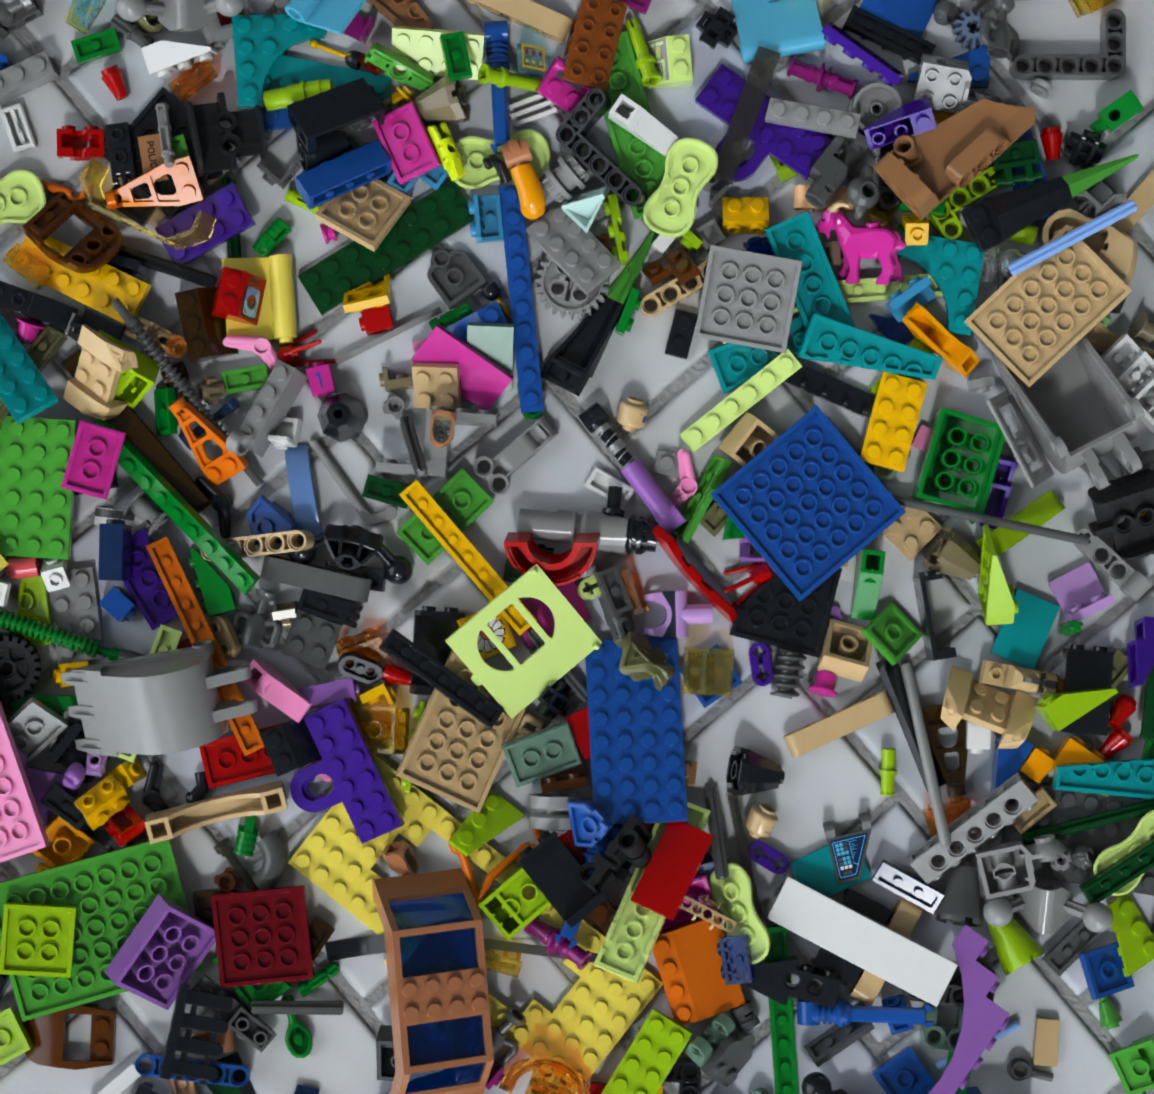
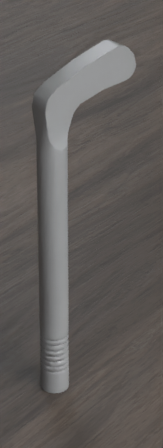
[309,438,397,525]

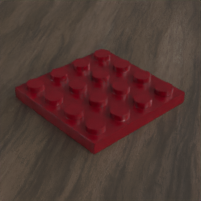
[211,885,314,988]

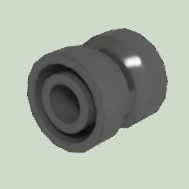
[730,1000,760,1032]

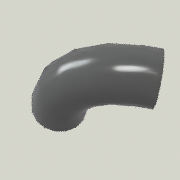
[252,830,286,889]

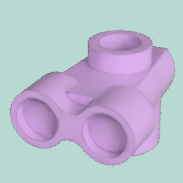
[85,752,108,777]

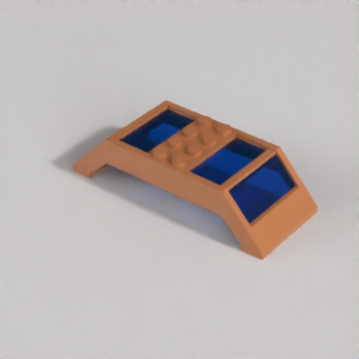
[372,868,494,1094]

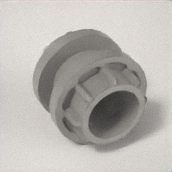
[541,154,590,203]

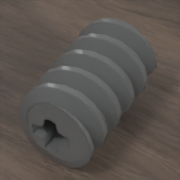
[770,649,807,699]

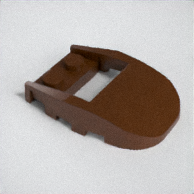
[22,192,122,273]
[23,1003,117,1070]

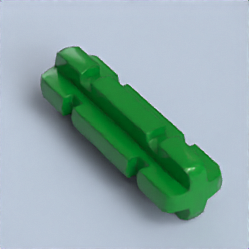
[429,303,473,330]
[1057,619,1083,636]
[297,962,340,997]

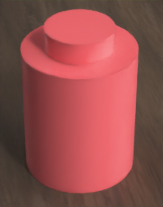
[4,556,41,580]

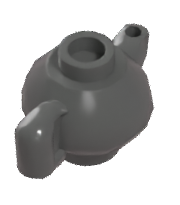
[847,165,880,220]

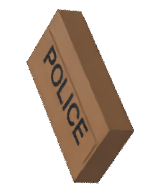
[138,133,169,184]

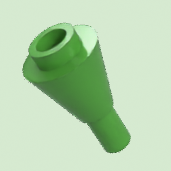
[1099,996,1123,1030]

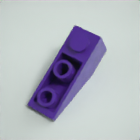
[863,97,937,151]

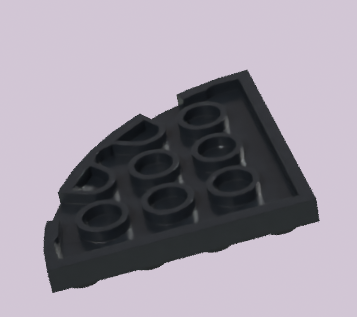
[729,568,842,658]

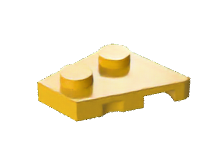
[343,273,392,313]

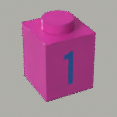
[306,361,337,398]

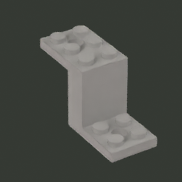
[375,406,498,479]

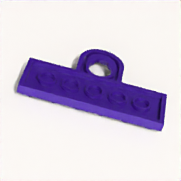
[695,64,832,182]
[290,698,405,844]

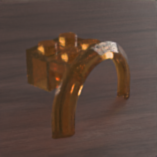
[499,1057,591,1094]

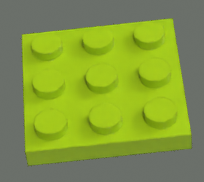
[0,902,77,978]

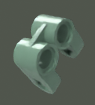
[920,1002,963,1051]
[684,1013,736,1068]

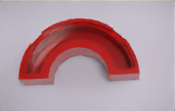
[504,532,600,586]

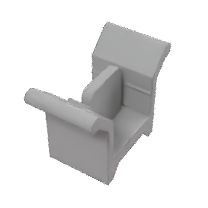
[1075,182,1127,218]

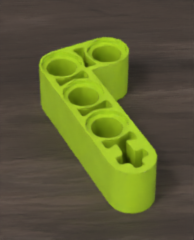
[927,166,1003,240]
[975,489,1065,555]

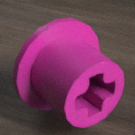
[16,316,46,343]
[808,671,838,698]

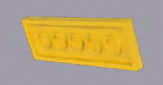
[11,236,152,324]

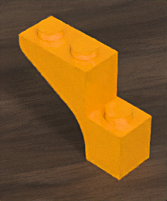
[902,302,980,378]
[1019,736,1105,783]

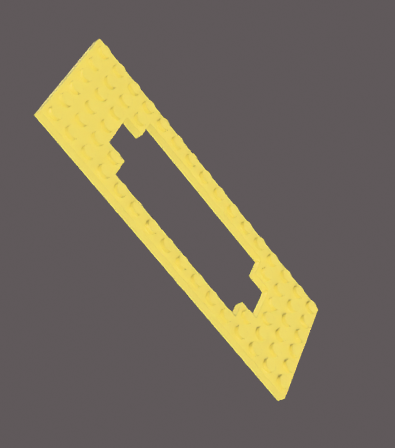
[287,753,663,1093]

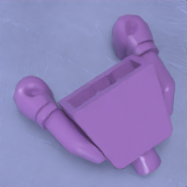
[18,751,86,823]

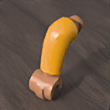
[501,138,546,223]

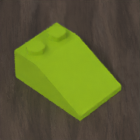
[1035,688,1118,731]

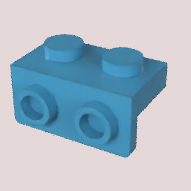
[468,194,504,243]
[885,275,936,323]

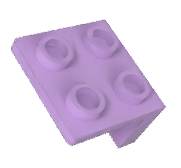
[1048,562,1116,622]

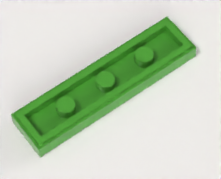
[671,454,732,543]

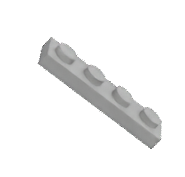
[765,98,861,139]

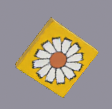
[457,611,517,659]

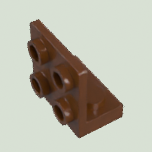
[541,741,588,794]

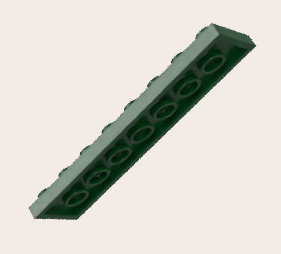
[298,180,474,316]

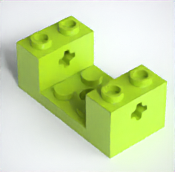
[478,867,551,941]

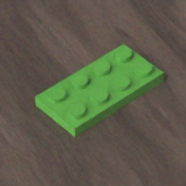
[396,468,495,565]

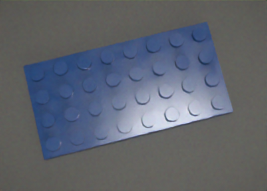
[585,637,688,825]

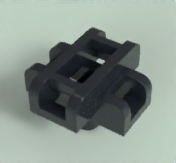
[696,6,738,50]
[1064,129,1108,169]
[535,680,575,720]

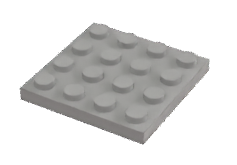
[694,244,803,353]

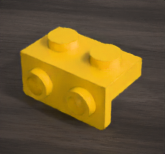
[722,197,769,235]
[74,774,130,831]

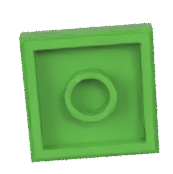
[861,601,924,666]

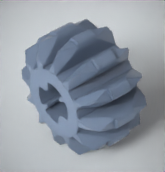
[952,9,991,50]

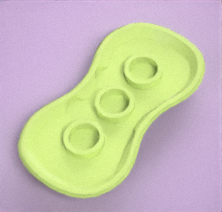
[455,129,550,189]
[643,137,718,237]
[0,169,46,224]
[1093,810,1154,896]
[709,863,771,965]

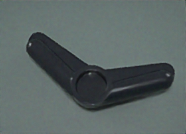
[196,475,233,539]
[141,761,169,812]

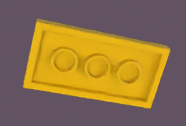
[859,371,928,473]

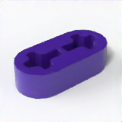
[748,642,773,686]
[748,841,789,874]

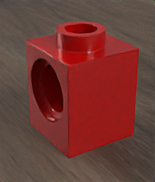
[358,304,395,336]

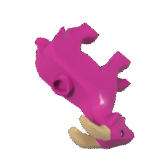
[816,199,906,285]

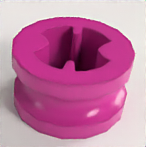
[320,223,337,244]

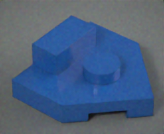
[247,495,298,545]
[567,799,613,848]

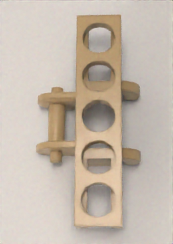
[680,894,737,934]

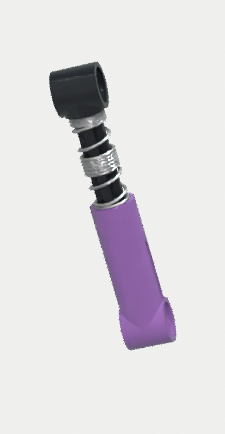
[578,402,686,534]

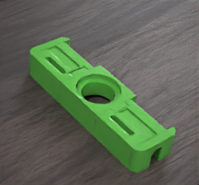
[364,42,435,93]

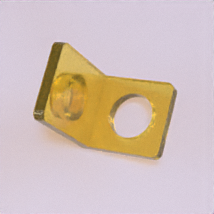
[863,198,897,226]

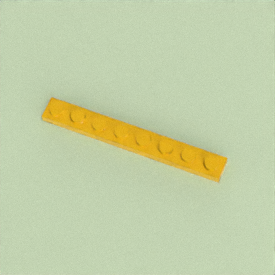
[399,480,537,636]

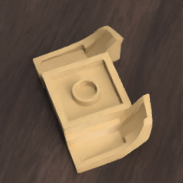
[63,324,138,421]
[940,665,1038,749]

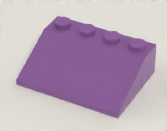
[105,894,216,1010]

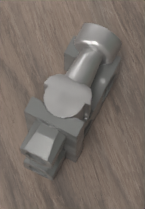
[0,0,43,38]

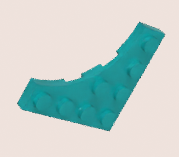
[231,14,326,108]
[895,230,985,337]

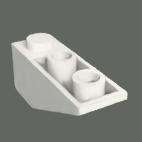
[141,40,219,79]
[608,93,678,157]

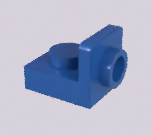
[881,994,914,1035]

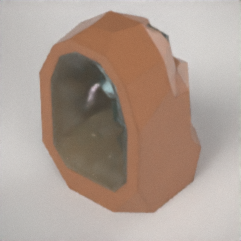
[429,409,457,448]
[382,840,419,876]

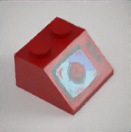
[211,266,266,326]

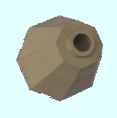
[415,75,470,123]
[922,526,981,580]

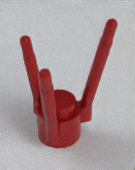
[278,329,337,367]
[723,562,772,607]

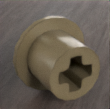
[1128,312,1154,343]

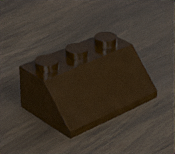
[175,287,239,364]

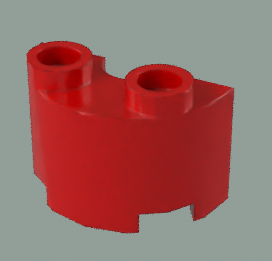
[57,125,104,161]
[104,803,146,848]

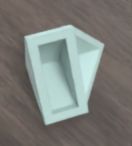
[561,186,609,233]

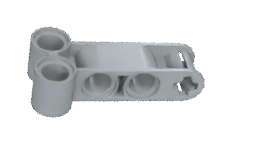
[473,416,559,496]
[1074,528,1153,603]

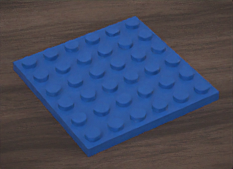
[710,405,906,602]

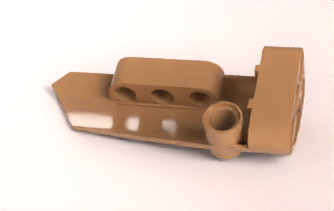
[873,99,1036,220]

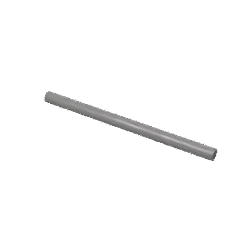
[900,663,952,847]

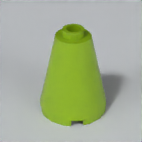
[986,917,1045,976]

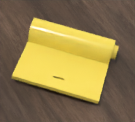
[222,254,297,344]

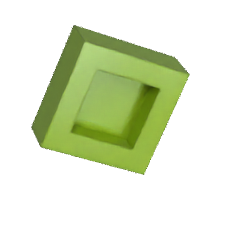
[679,230,703,253]

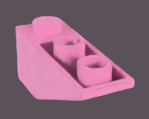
[243,659,312,723]

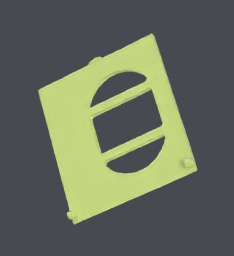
[445,564,602,719]

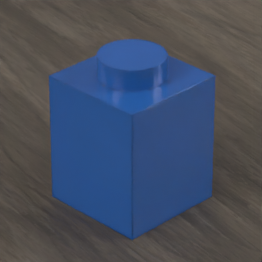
[99,586,137,622]

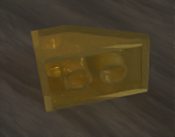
[350,705,410,754]

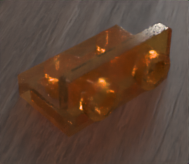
[169,62,218,103]
[336,627,390,664]
[922,795,971,837]

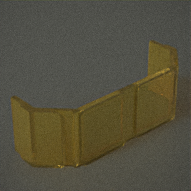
[79,159,217,250]

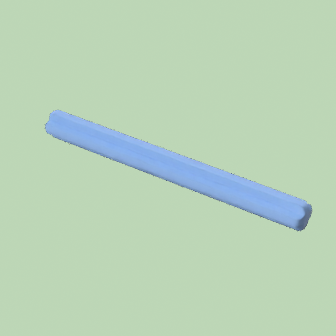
[1008,200,1137,276]

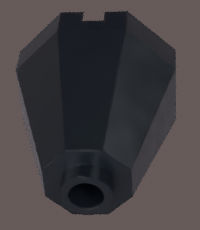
[295,130,353,171]
[317,393,368,443]
[726,746,785,795]

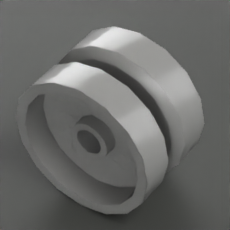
[847,83,902,136]
[529,793,580,831]

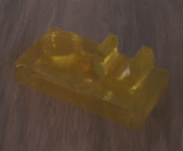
[3,243,53,290]
[473,949,522,978]

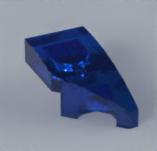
[868,313,914,345]

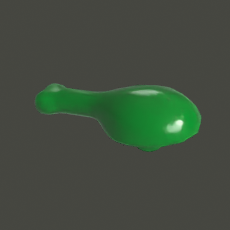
[281,995,313,1058]

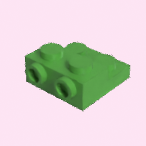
[1109,1034,1154,1094]

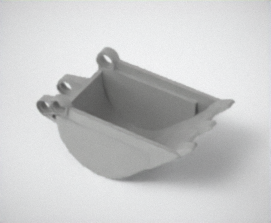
[992,336,1145,490]
[61,640,258,757]

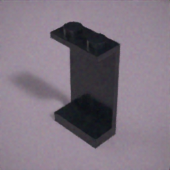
[287,77,386,153]
[70,254,149,341]
[913,570,957,661]
[409,606,465,695]
[1060,644,1114,736]
[517,830,608,928]
[810,888,891,986]

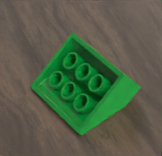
[912,407,1008,514]

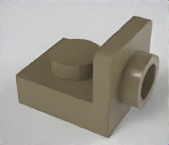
[379,367,413,392]

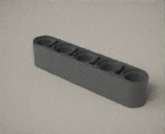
[260,555,372,602]

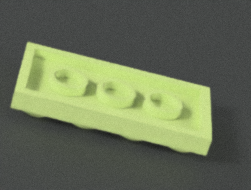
[391,25,485,80]

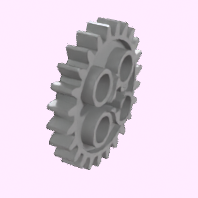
[535,255,610,320]

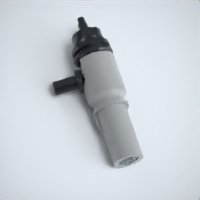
[517,486,677,555]

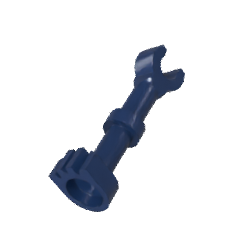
[178,398,240,451]

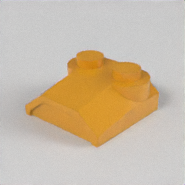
[32,814,96,867]

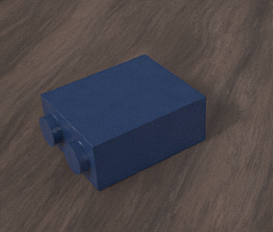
[98,519,132,581]

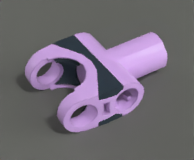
[644,591,713,638]

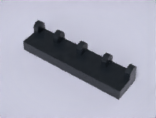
[842,5,936,65]
[784,362,874,417]

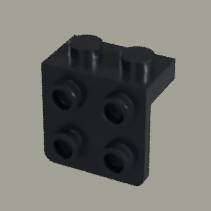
[47,721,112,784]

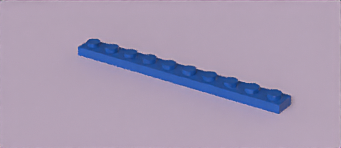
[498,185,544,414]

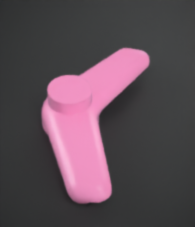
[223,335,280,371]
[669,449,698,508]

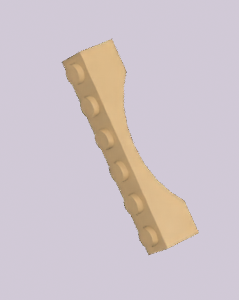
[144,780,288,844]

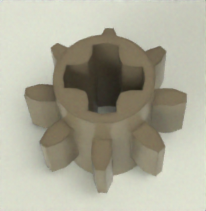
[197,376,225,405]

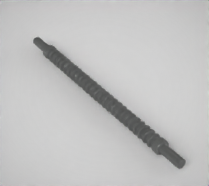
[111,298,264,487]

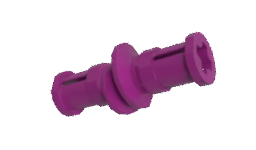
[787,56,858,99]
[524,916,592,970]

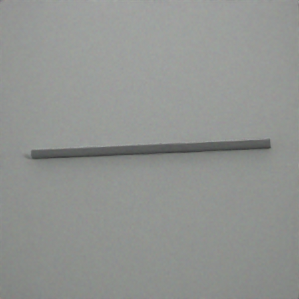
[891,494,1090,546]

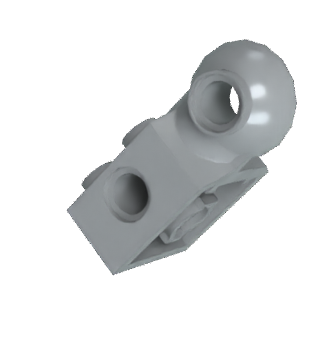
[912,53,1003,114]
[975,834,1068,900]

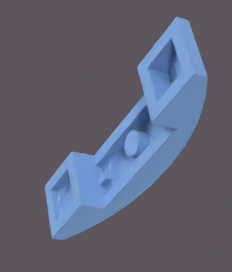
[285,445,322,536]

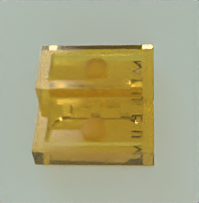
[682,647,734,696]

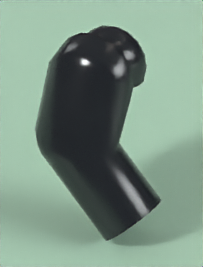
[483,154,512,184]
[186,771,209,803]

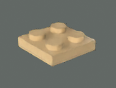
[411,362,461,409]
[882,496,943,561]

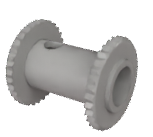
[123,490,169,535]

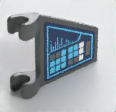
[823,812,872,884]

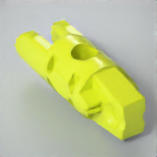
[427,122,465,181]

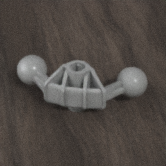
[116,0,244,32]
[983,882,1113,934]

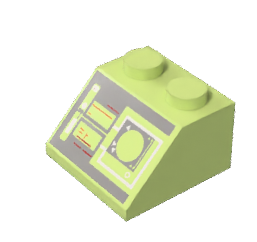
[646,34,693,90]

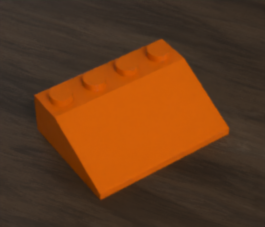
[653,916,746,1026]

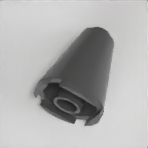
[936,862,983,927]

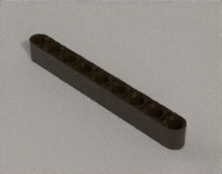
[61,348,212,514]

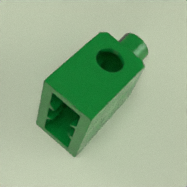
[1089,89,1144,134]

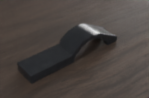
[40,782,136,851]

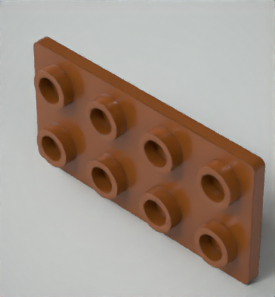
[562,0,627,92]

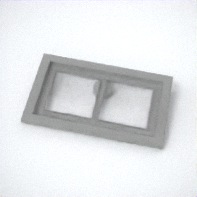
[986,390,1054,488]

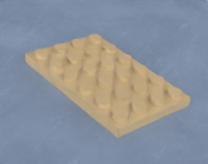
[964,225,1132,389]
[395,650,526,813]

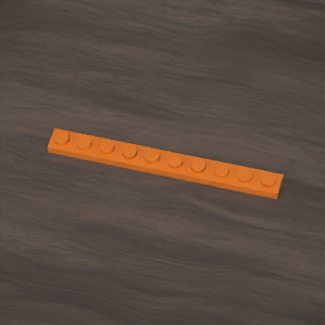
[146,536,265,756]

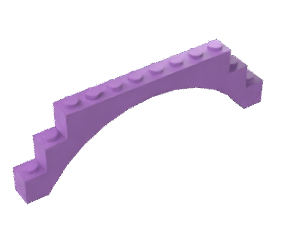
[927,925,1010,1094]

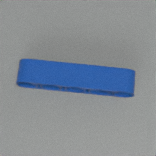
[135,1052,251,1087]

